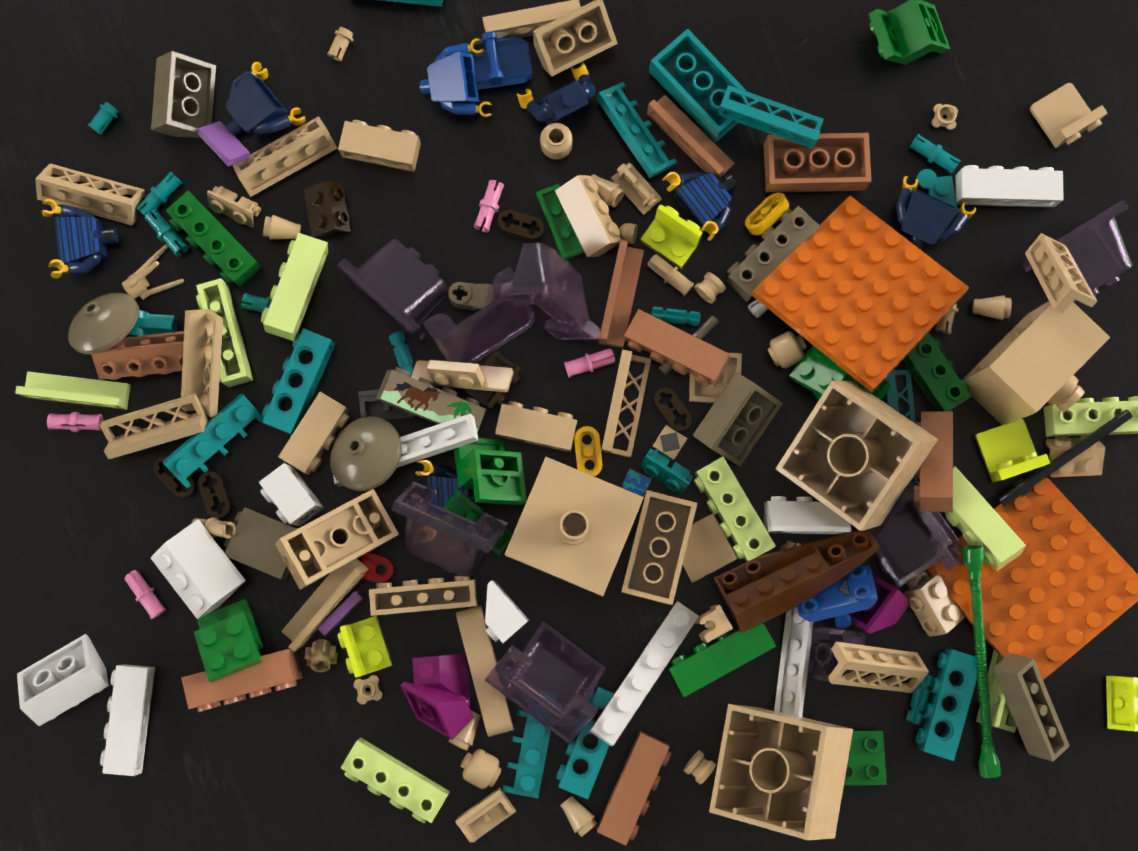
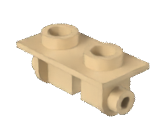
[611,162,662,215]
[207,186,261,228]

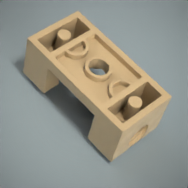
[275,489,399,590]

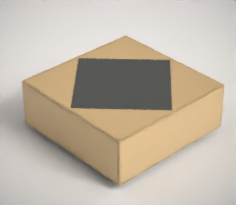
[652,425,688,460]

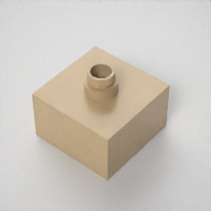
[963,301,1110,425]
[776,381,938,531]
[504,457,644,596]
[709,704,853,840]

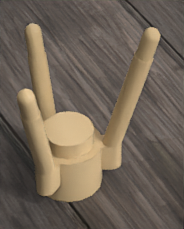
[122,244,184,300]

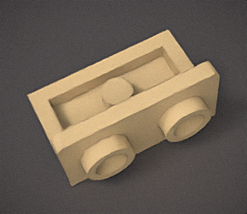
[1046,435,1105,477]
[904,573,965,637]

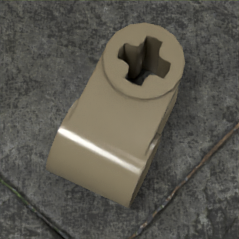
[449,282,498,313]

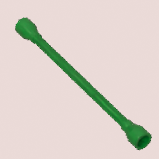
[962,545,1001,778]

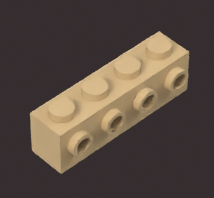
[369,575,478,616]

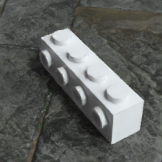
[955,165,1063,207]
[100,664,155,776]

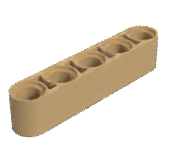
[456,605,514,737]

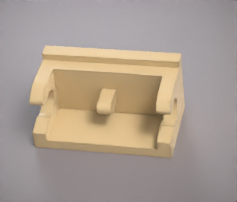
[695,605,733,643]
[455,787,516,843]

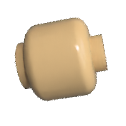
[540,123,573,160]
[767,331,807,369]
[461,749,501,789]

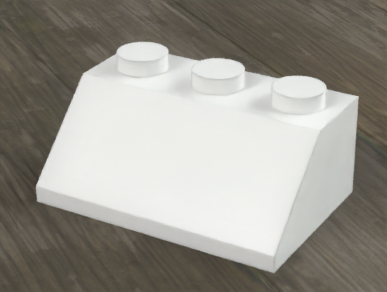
[764,496,851,534]
[151,520,246,619]
[485,580,529,643]
[17,634,109,726]

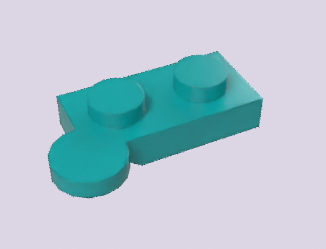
[916,169,957,207]

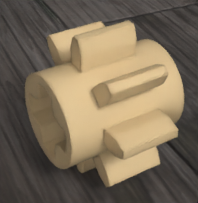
[304,639,338,672]

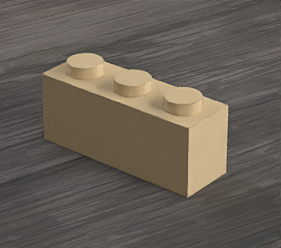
[338,120,421,172]
[555,175,621,257]
[278,392,350,475]
[495,401,577,453]

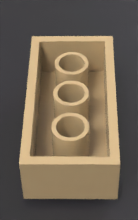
[621,490,697,605]

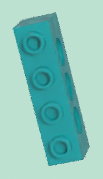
[262,328,335,435]
[916,648,978,761]
[555,686,615,799]

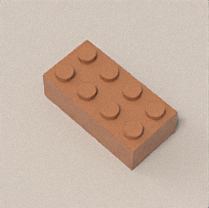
[764,133,871,193]
[181,649,303,712]

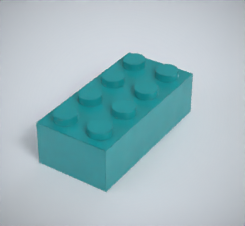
[649,29,753,143]

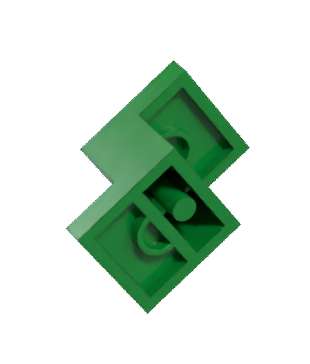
[869,0,950,65]
[789,345,891,401]
[454,438,527,505]
[194,599,263,683]

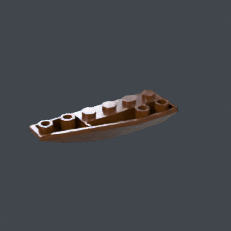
[714,530,880,633]

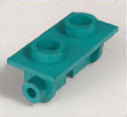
[639,449,694,495]

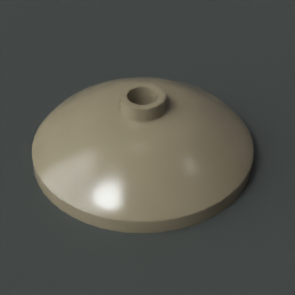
[68,293,139,354]
[330,416,402,491]

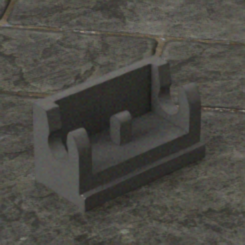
[358,390,415,420]

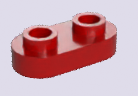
[359,552,394,583]

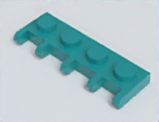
[596,82,678,178]
[162,393,264,489]
[502,686,558,798]

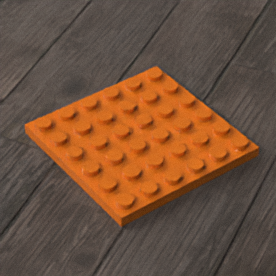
[752,196,969,393]
[923,477,1138,680]

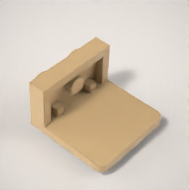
[1030,83,1108,148]

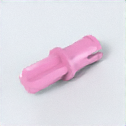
[564,349,615,378]
[125,570,166,619]

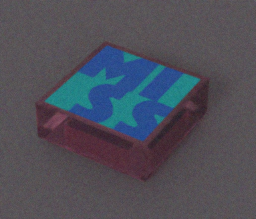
[620,468,653,497]

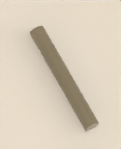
[659,315,719,375]

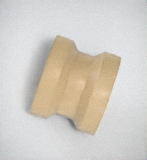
[694,272,726,304]
[683,750,716,784]

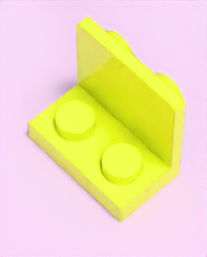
[640,204,702,269]
[975,419,1050,483]
[338,616,392,678]
[1106,676,1138,731]

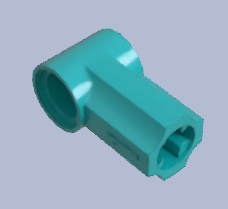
[126,310,178,337]

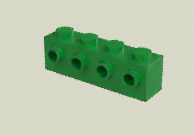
[166,191,262,287]
[902,333,971,412]
[667,623,776,697]

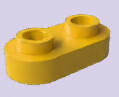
[745,192,789,235]
[574,426,603,477]

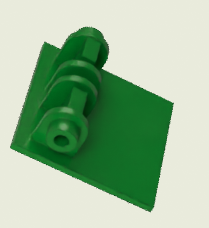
[844,731,887,785]

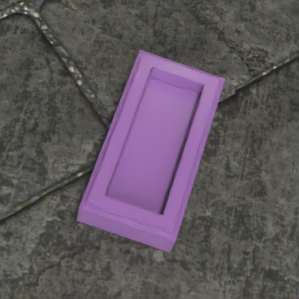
[198,121,250,166]
[318,591,365,636]

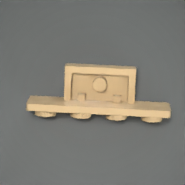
[411,360,513,392]

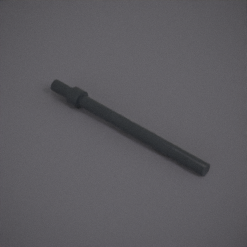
[997,409,1133,507]

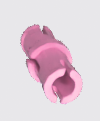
[474,180,504,232]
[47,412,104,432]

